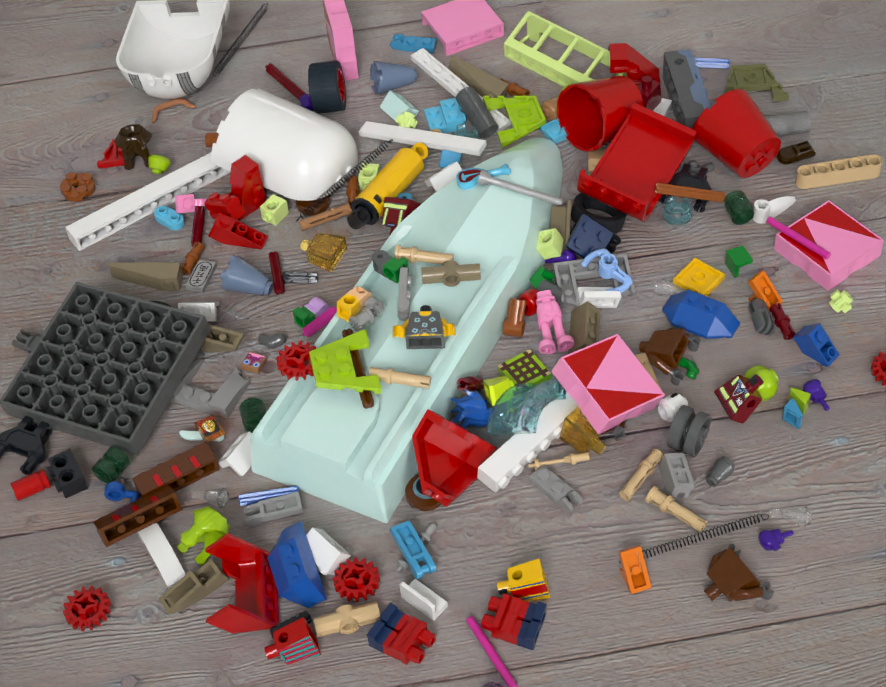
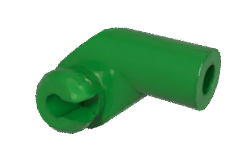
[678,357,699,380]

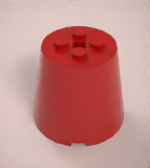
[557,76,644,152]
[693,89,781,178]

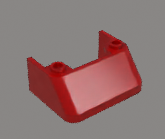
[205,533,279,634]

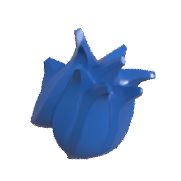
[451,389,496,429]

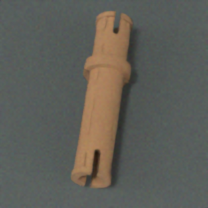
[298,203,352,231]

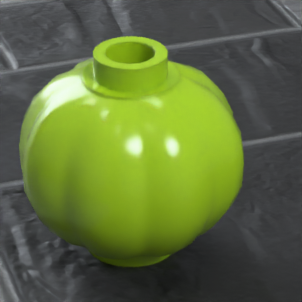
[743,365,779,402]

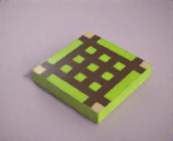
[497,349,551,395]

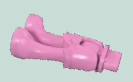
[536,290,575,355]

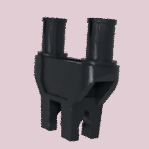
[659,163,711,213]
[0,416,52,475]

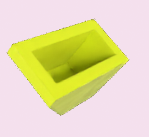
[483,376,515,406]

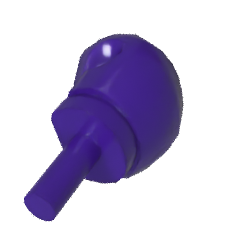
[300,94,314,111]
[545,249,577,264]
[803,379,830,411]
[758,529,794,551]

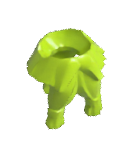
[177,506,230,565]

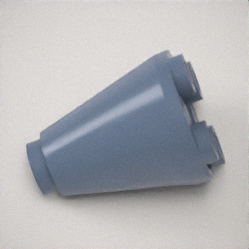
[220,255,274,296]

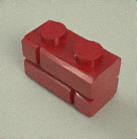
[204,192,245,220]

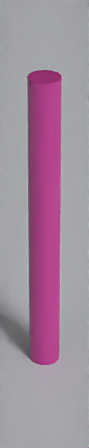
[766,217,831,259]
[466,616,518,687]

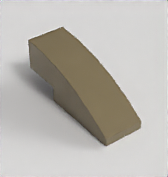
[159,559,229,615]

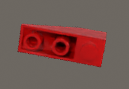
[208,212,268,250]

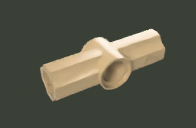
[313,602,380,637]

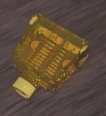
[301,233,347,272]
[559,407,606,455]

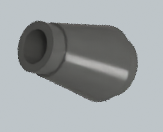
[706,456,735,487]

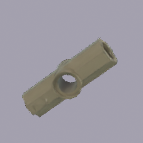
[421,261,481,287]

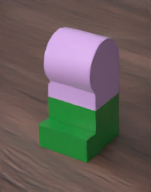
[293,297,330,329]

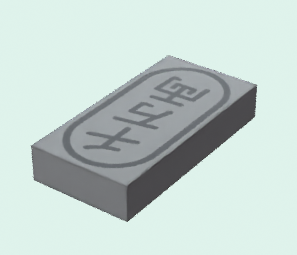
[186,260,217,293]

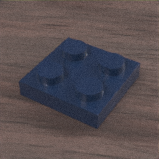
[565,214,614,259]

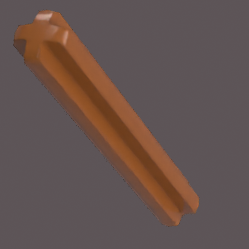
[655,183,725,203]

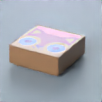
[241,351,267,374]

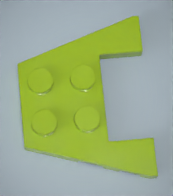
[483,96,546,147]
[309,329,381,394]

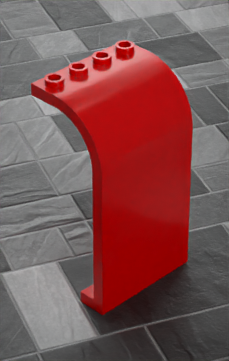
[577,102,697,222]

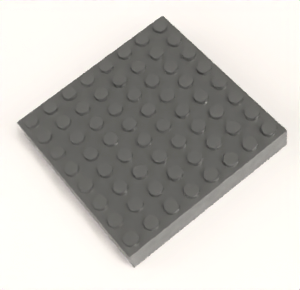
[0,282,211,455]

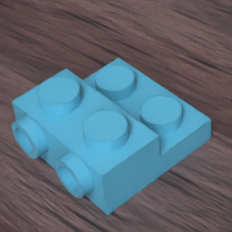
[424,98,466,133]

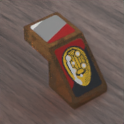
[193,414,225,443]

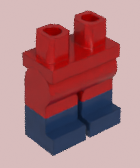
[481,593,547,650]
[367,603,436,665]

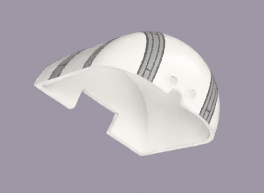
[116,0,230,99]

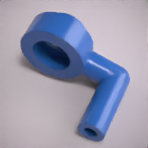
[104,481,139,503]

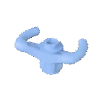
[581,248,633,293]

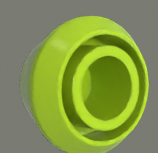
[148,154,171,175]

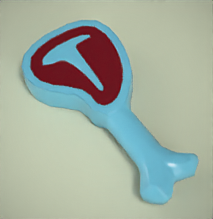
[456,164,511,190]

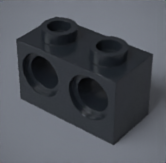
[47,449,88,498]

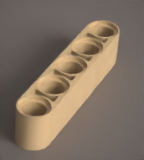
[795,154,883,189]

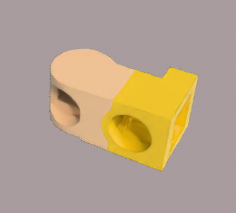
[337,286,372,324]

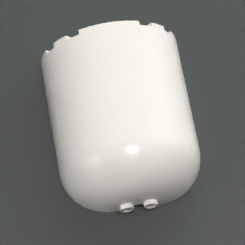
[211,89,358,201]

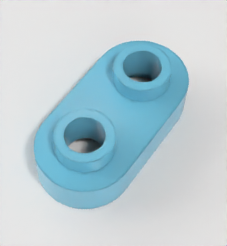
[154,206,185,230]

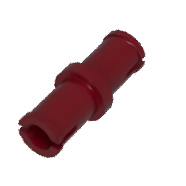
[769,303,796,340]
[457,376,484,391]

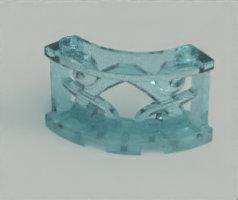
[487,379,566,437]

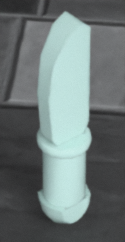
[179,430,224,442]

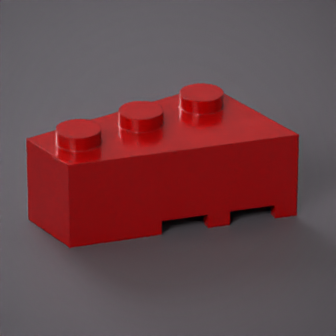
[228,155,266,221]

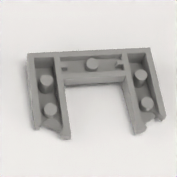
[553,253,635,308]
[170,358,250,419]

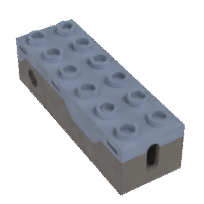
[662,49,711,143]

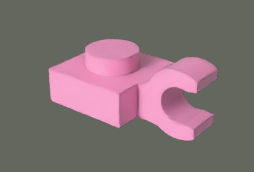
[175,194,207,213]

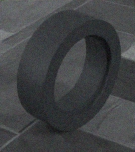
[571,193,627,234]

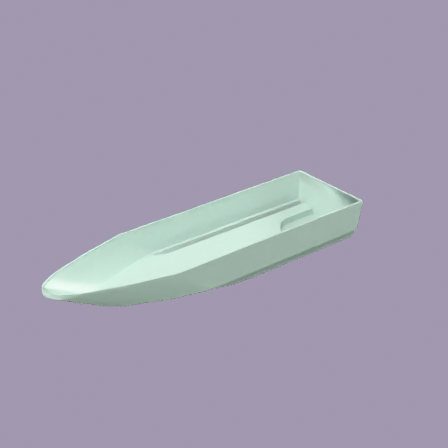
[250,138,563,523]

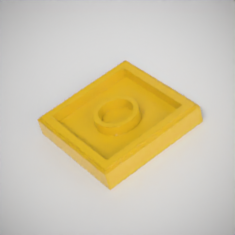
[673,258,726,296]

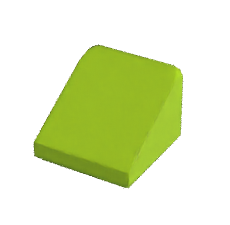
[788,387,811,416]

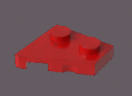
[97,139,124,169]

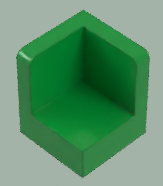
[725,246,753,278]

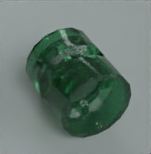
[723,191,754,225]
[239,397,266,433]
[92,446,130,484]

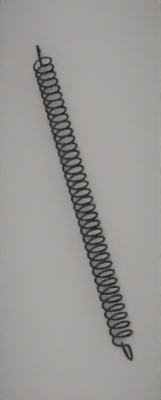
[213,2,268,77]
[296,139,393,222]
[619,513,769,563]

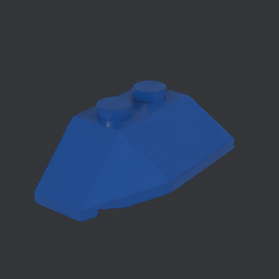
[662,290,740,339]
[267,521,327,608]

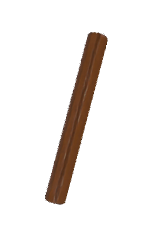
[342,328,374,409]

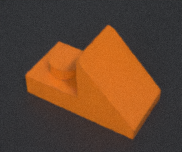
[748,270,783,312]
[618,545,652,594]

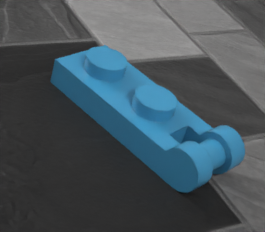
[390,520,436,579]

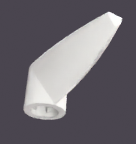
[752,196,796,224]

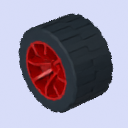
[308,60,346,114]

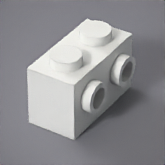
[306,527,351,575]

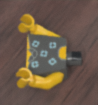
[392,305,456,349]

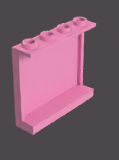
[421,0,504,56]

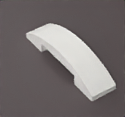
[137,522,186,589]

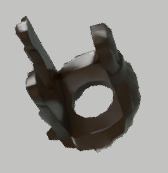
[114,124,152,170]

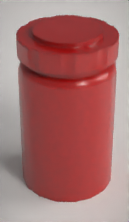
[10,469,51,501]

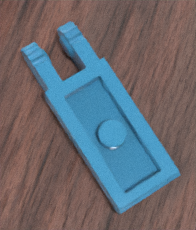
[390,34,437,54]

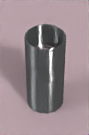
[456,86,499,139]

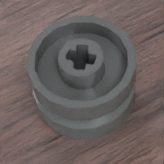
[667,405,712,457]

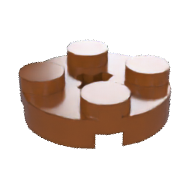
[60,172,96,202]

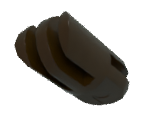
[777,140,816,165]

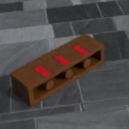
[133,442,220,498]
[93,485,183,547]

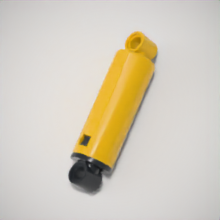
[347,143,428,229]

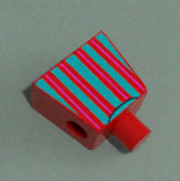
[264,617,321,664]

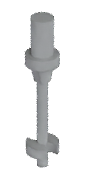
[396,523,437,573]

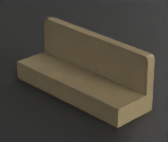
[550,200,571,253]
[568,301,601,354]

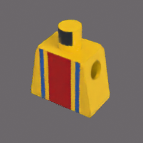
[497,558,550,601]

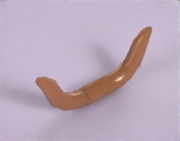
[152,98,196,123]

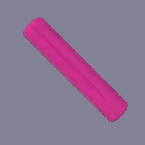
[302,306,337,337]

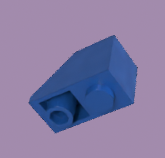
[793,323,840,367]

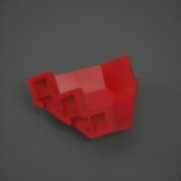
[608,43,661,86]
[412,409,497,507]

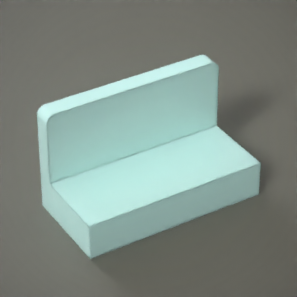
[380,91,419,121]

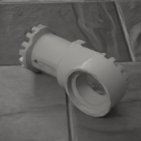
[348,297,384,332]

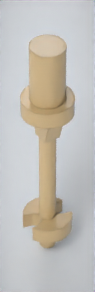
[528,452,590,471]

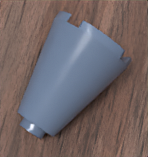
[370,61,417,94]

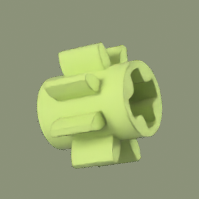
[395,111,418,129]
[829,289,854,313]

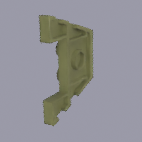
[724,64,789,102]

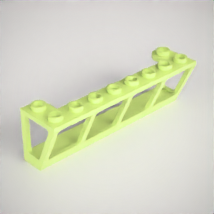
[504,11,627,87]

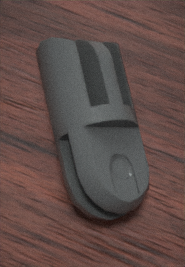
[748,298,775,336]
[12,329,40,353]

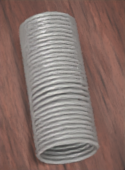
[764,111,811,137]

